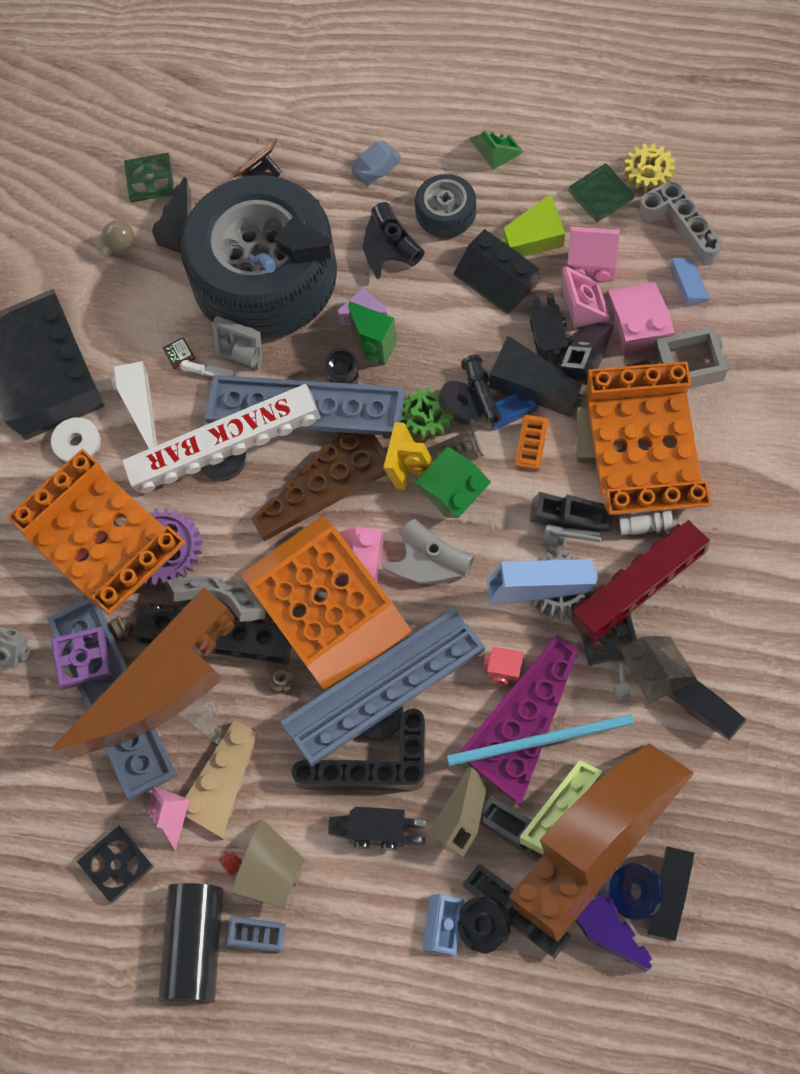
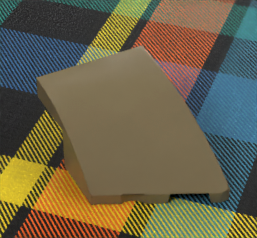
[231,819,305,910]

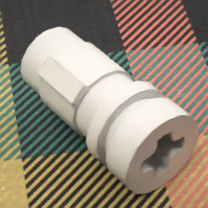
[618,510,673,536]

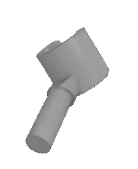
[613,662,630,700]

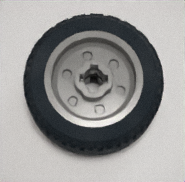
[415,174,477,238]

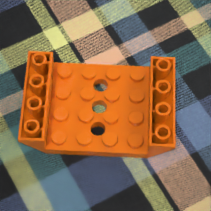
[587,362,712,515]
[7,448,186,615]
[241,515,412,691]

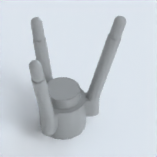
[543,524,601,560]

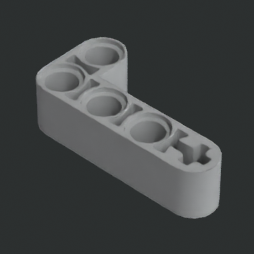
[639,181,722,265]

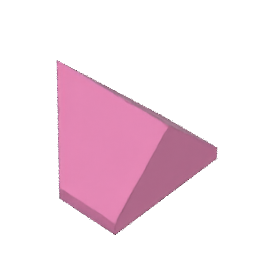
[146,787,190,851]

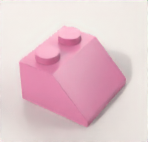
[567,227,620,281]
[335,527,384,585]

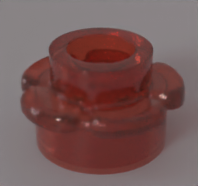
[218,851,242,877]

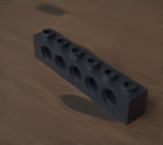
[133,604,292,665]

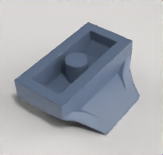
[351,141,401,187]

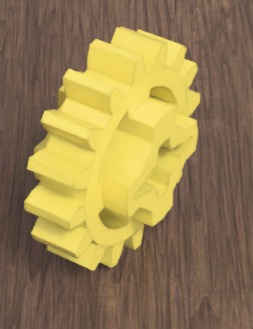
[624,143,675,192]

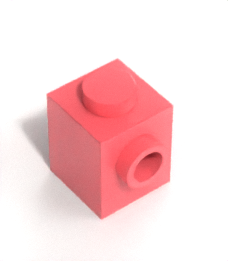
[483,646,523,685]

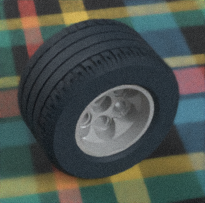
[180,175,337,339]

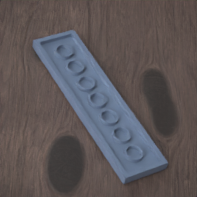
[205,375,405,436]
[47,598,178,801]

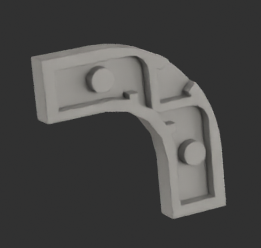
[166,576,265,622]

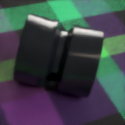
[325,348,359,384]

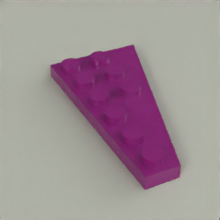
[458,634,578,807]

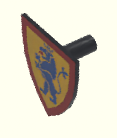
[234,138,283,178]

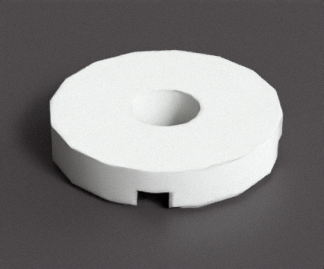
[51,418,101,463]

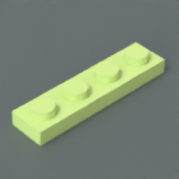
[520,760,603,855]

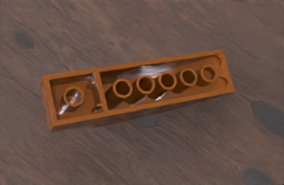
[53,587,236,758]
[509,743,693,942]

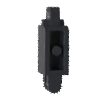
[529,293,572,372]
[328,806,426,851]

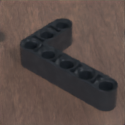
[291,708,426,791]

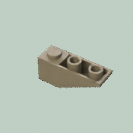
[426,766,488,857]

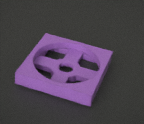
[51,626,112,690]

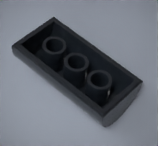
[158,883,224,1003]

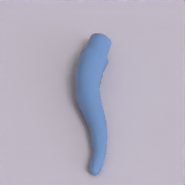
[249,253,275,273]

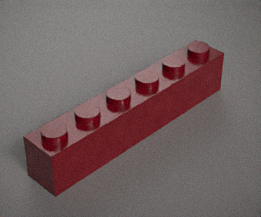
[572,520,710,644]

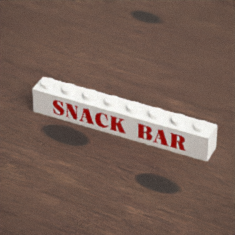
[122,384,321,494]

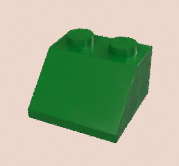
[348,301,397,365]
[414,447,491,518]

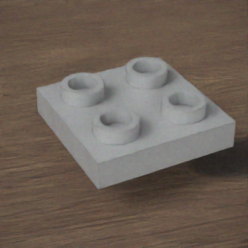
[212,316,262,370]

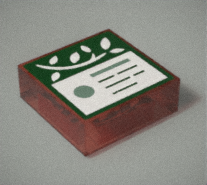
[162,337,195,369]

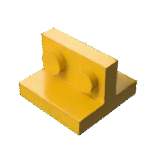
[383,422,433,490]

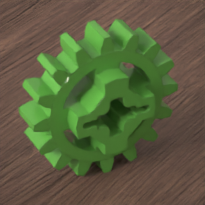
[401,387,453,440]

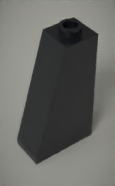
[488,336,584,417]

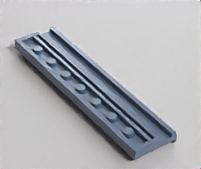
[280,608,485,767]

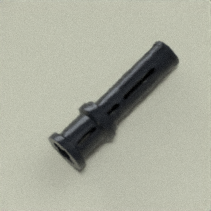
[461,355,502,425]

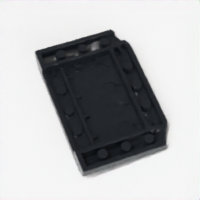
[0,289,105,440]

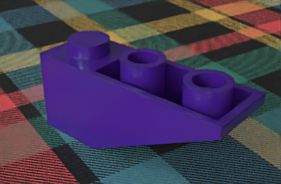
[575,894,653,972]

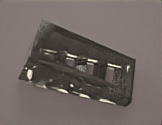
[427,429,484,461]

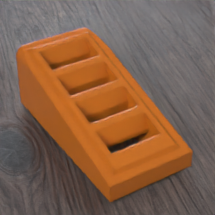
[515,415,549,471]

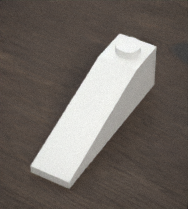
[111,361,157,449]

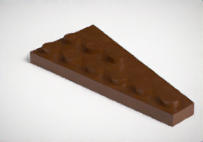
[251,432,387,542]

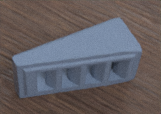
[225,916,286,952]

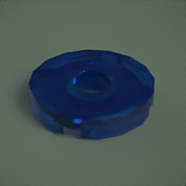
[609,862,664,920]

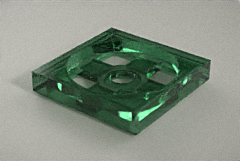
[124,152,175,203]

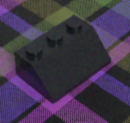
[454,229,540,315]

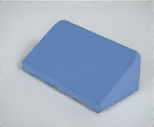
[670,258,709,307]
[423,894,464,956]

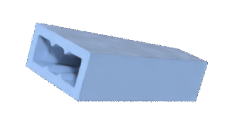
[487,559,598,605]

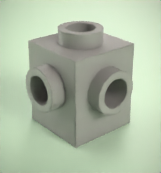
[0,627,30,669]

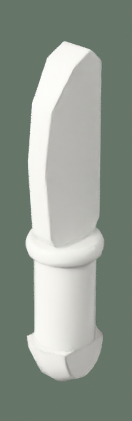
[180,360,234,378]

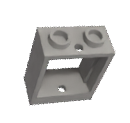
[654,327,729,388]

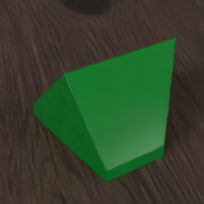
[469,131,523,170]

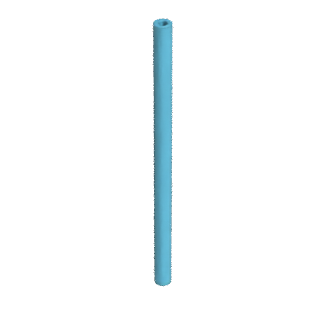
[447,714,634,766]

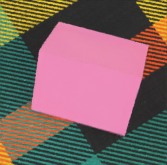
[562,266,610,328]

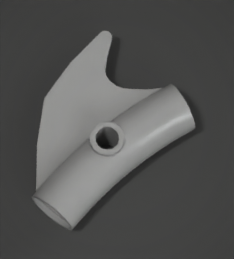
[382,519,474,584]

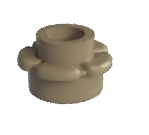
[110,616,132,640]
[269,667,295,692]

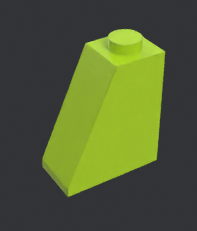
[500,195,565,257]

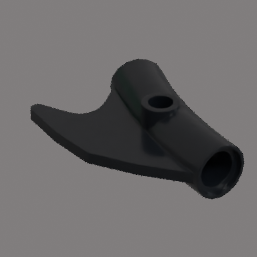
[363,202,425,279]

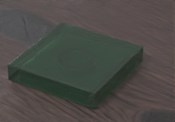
[568,163,635,223]

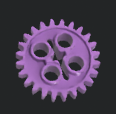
[143,508,203,588]

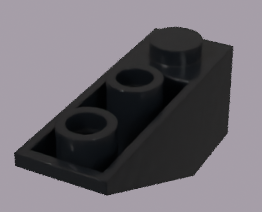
[152,177,191,254]
[561,322,614,385]

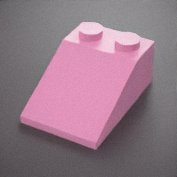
[608,282,674,355]

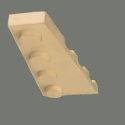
[185,720,258,839]

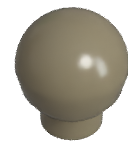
[96,220,134,258]

